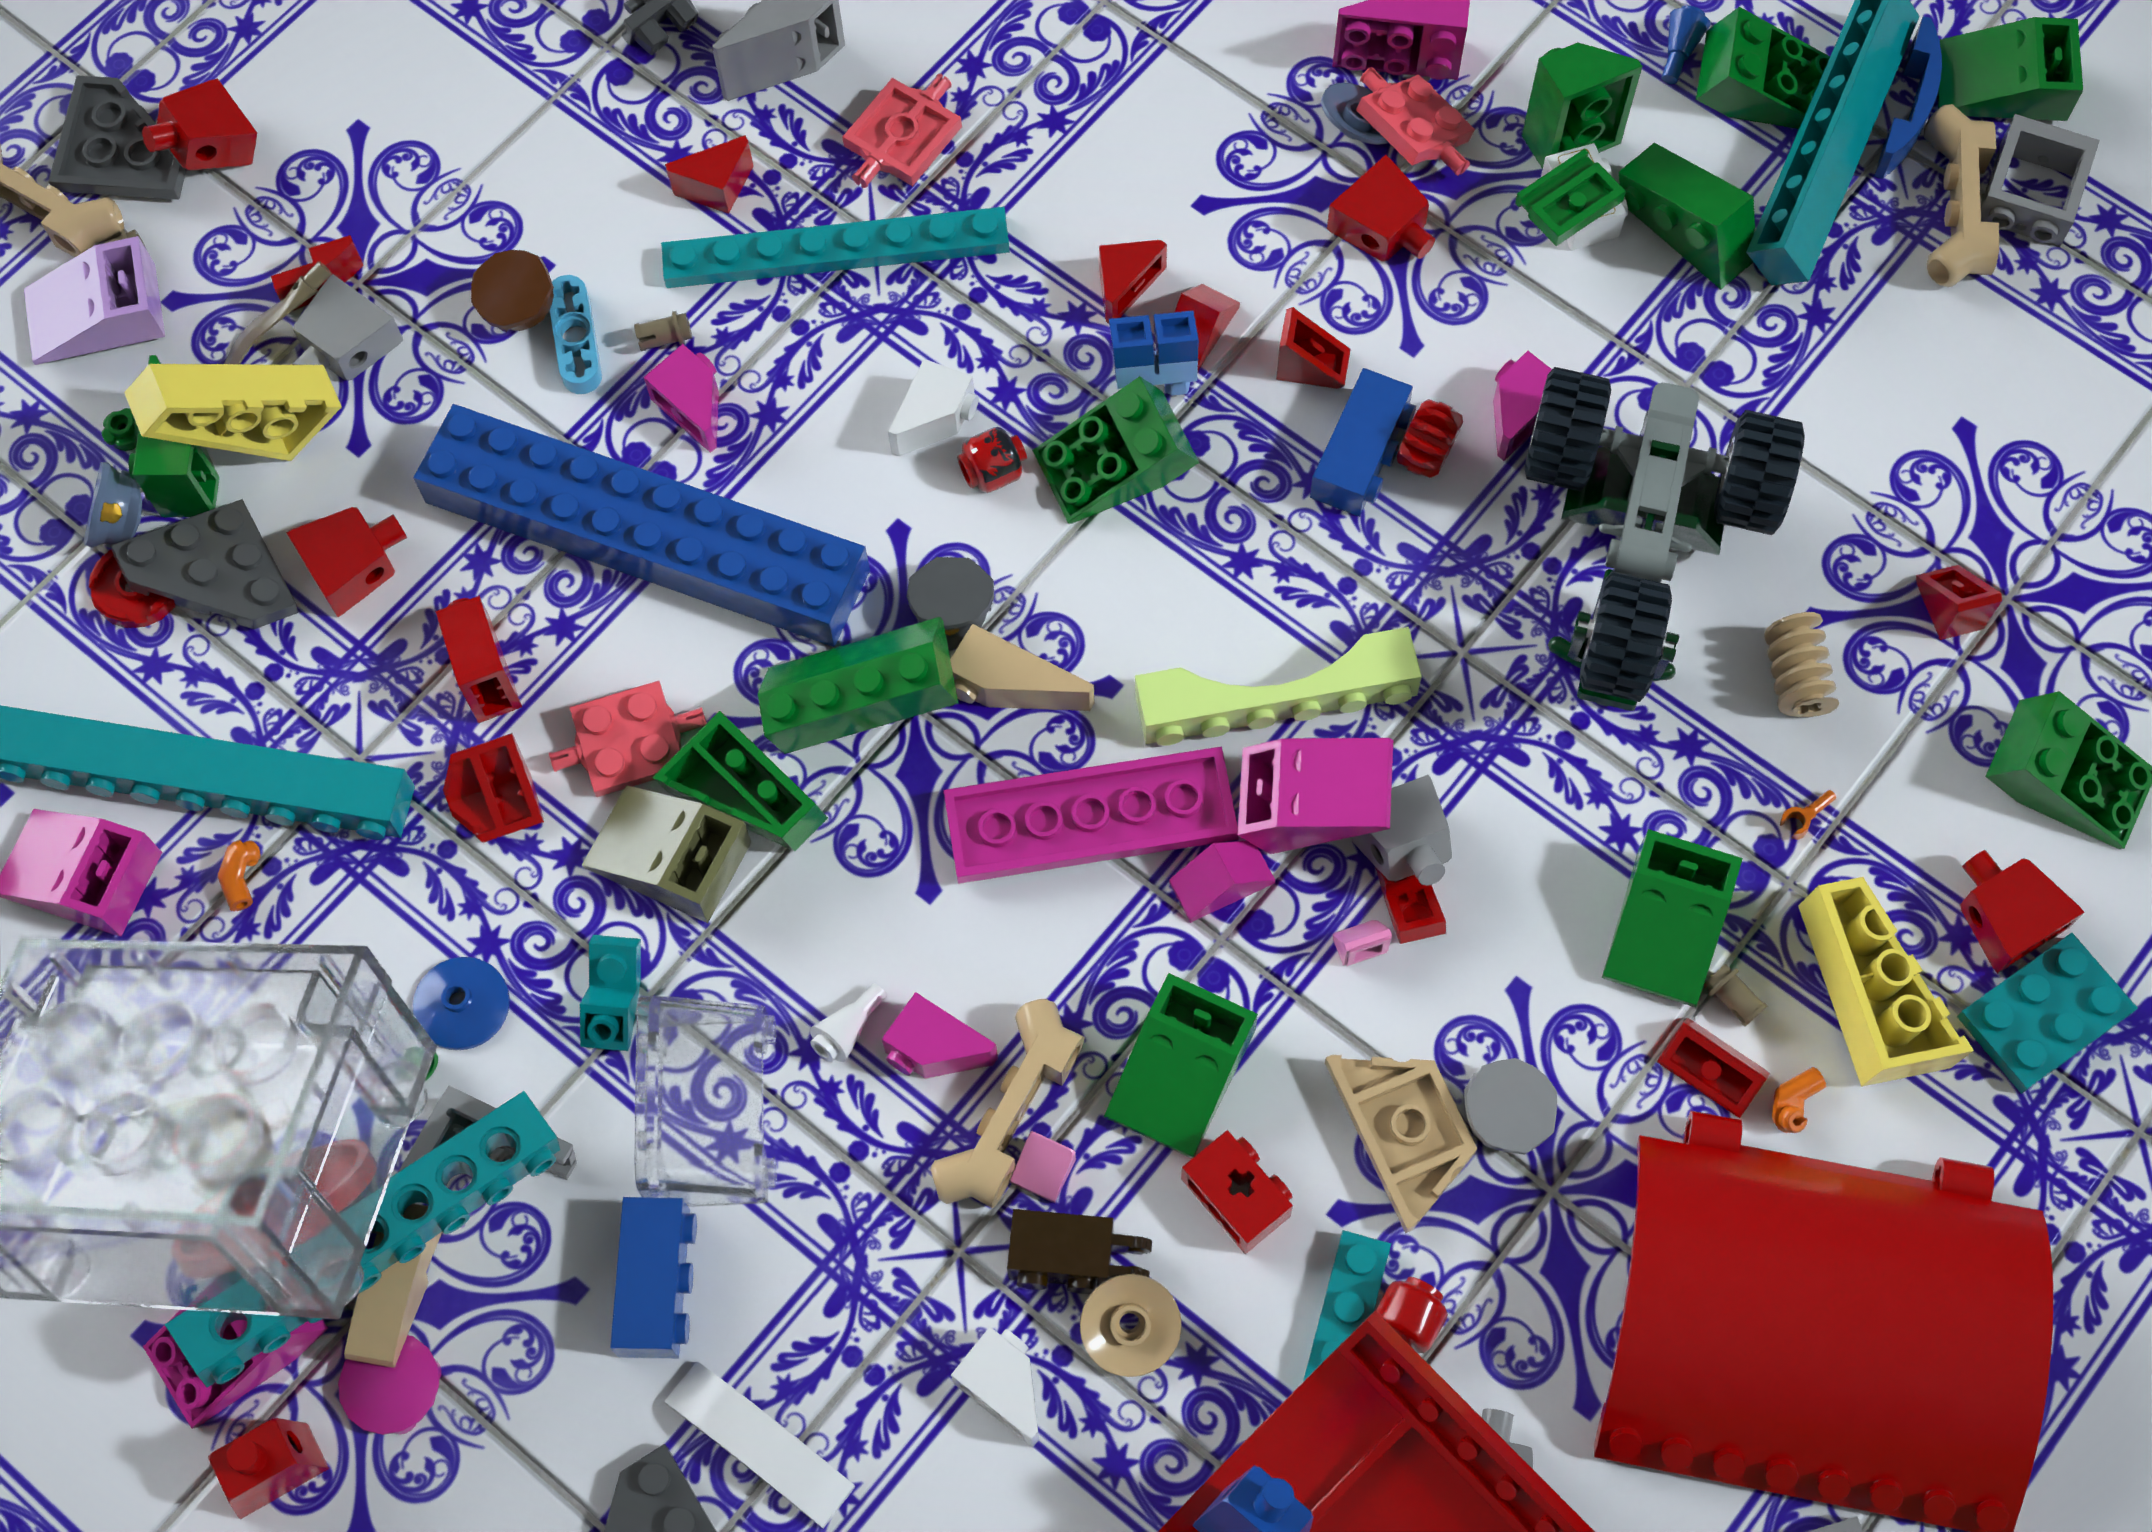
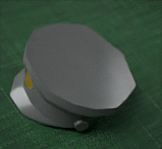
[907,557,994,651]

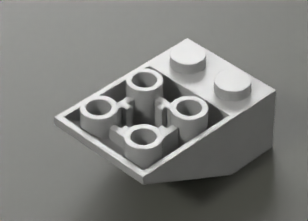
[712,0,845,101]

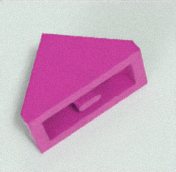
[1169,841,1275,923]

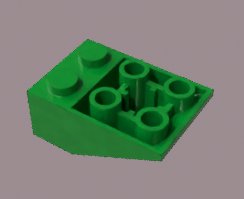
[1696,7,1830,129]
[1937,17,2083,121]
[128,355,220,517]
[1032,376,1200,524]
[1985,691,2152,849]
[1602,829,1743,1008]
[1104,973,1258,1159]

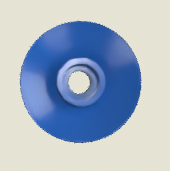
[413,957,510,1050]

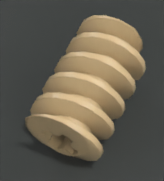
[1764,612,1839,717]

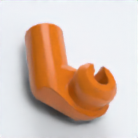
[218,840,261,911]
[1772,1067,1826,1133]

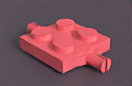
[1356,67,1475,176]
[842,74,962,188]
[549,681,707,797]

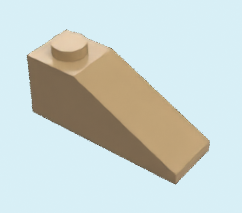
[950,624,1095,711]

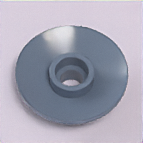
[1321,83,1389,144]

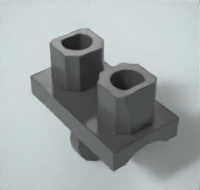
[621,0,698,55]

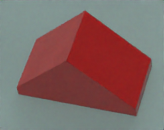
[665,135,754,214]
[1099,240,1167,324]
[1174,284,1240,371]
[1276,307,1351,389]
[1916,565,2002,640]

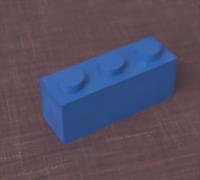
[1310,368,1416,517]
[610,1197,697,1359]

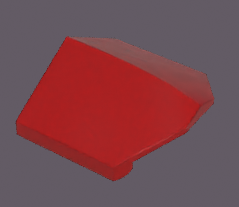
[443,733,544,843]

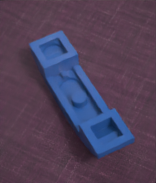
[1874,16,1942,179]

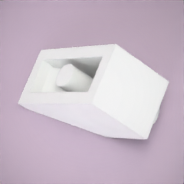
[888,359,979,456]
[951,1327,1039,1447]

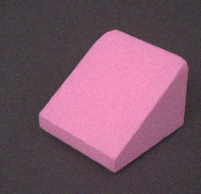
[1333,920,1392,966]
[1010,1131,1076,1203]

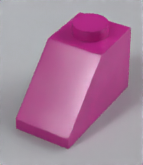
[644,344,719,453]
[1493,351,1552,461]
[882,992,998,1079]

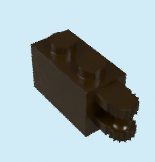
[1007,1209,1152,1294]

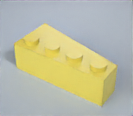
[124,364,342,461]
[1798,877,1974,1087]

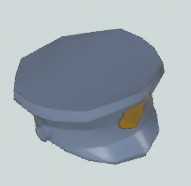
[83,462,142,548]

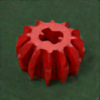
[1397,399,1463,478]

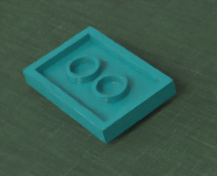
[1957,933,2138,1094]

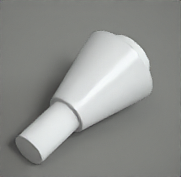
[810,983,887,1062]

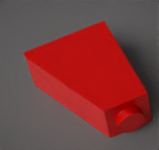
[435,596,522,723]

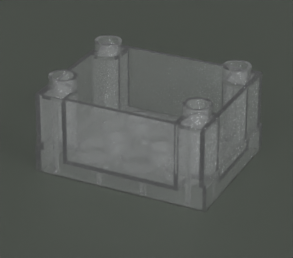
[0,939,437,1319]

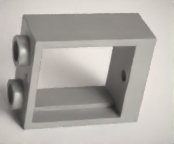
[1980,114,2100,247]

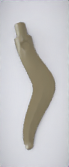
[224,261,332,364]

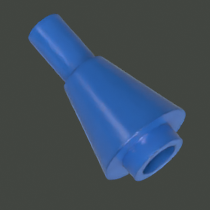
[1661,5,1711,84]

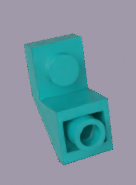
[580,935,641,1051]

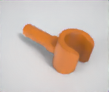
[1780,790,1836,840]

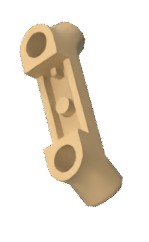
[1924,104,1999,287]
[0,144,124,257]
[930,999,1085,1208]

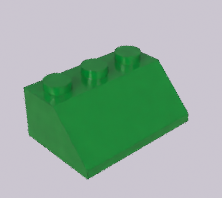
[1522,42,1643,169]

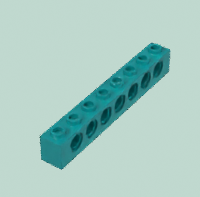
[164,1091,560,1387]

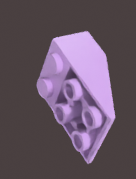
[24,236,165,365]

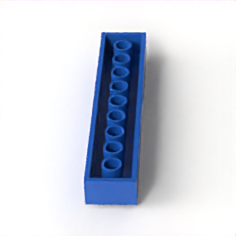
[413,404,870,647]

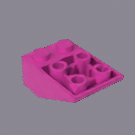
[1332,0,1470,80]
[1237,738,1393,854]
[0,809,162,937]
[143,1249,328,1429]

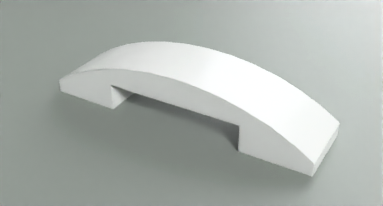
[665,1361,855,1529]

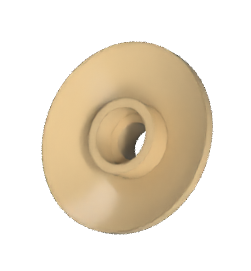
[1080,1274,1182,1377]

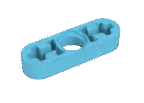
[550,275,602,394]

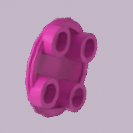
[338,1335,441,1435]

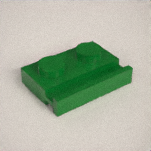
[1515,148,1626,246]

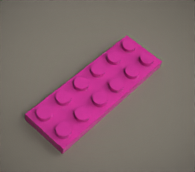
[943,746,1239,884]

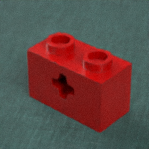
[1181,1130,1293,1254]

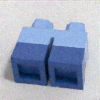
[1109,311,1199,396]

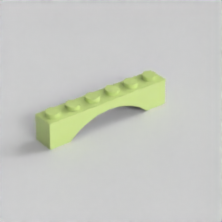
[1135,627,1422,746]

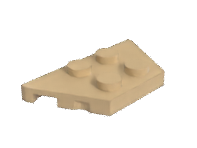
[1325,1055,1477,1234]

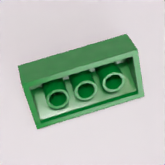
[757,617,958,754]

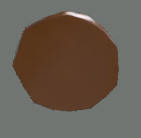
[471,250,554,332]

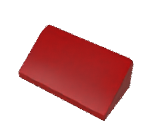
[1656,1018,1770,1118]

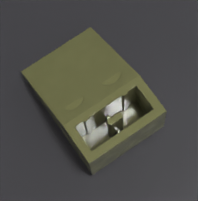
[582,785,752,923]

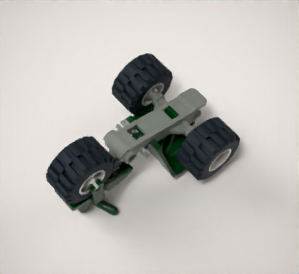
[1524,367,1805,711]

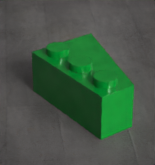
[1618,143,1755,290]
[652,711,828,851]

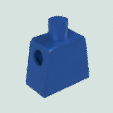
[1193,1466,1314,1532]

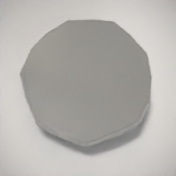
[1464,1058,1557,1155]

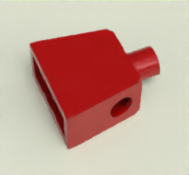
[142,78,257,170]
[1327,155,1435,261]
[286,507,407,617]
[1960,850,2085,974]
[208,1418,329,1519]

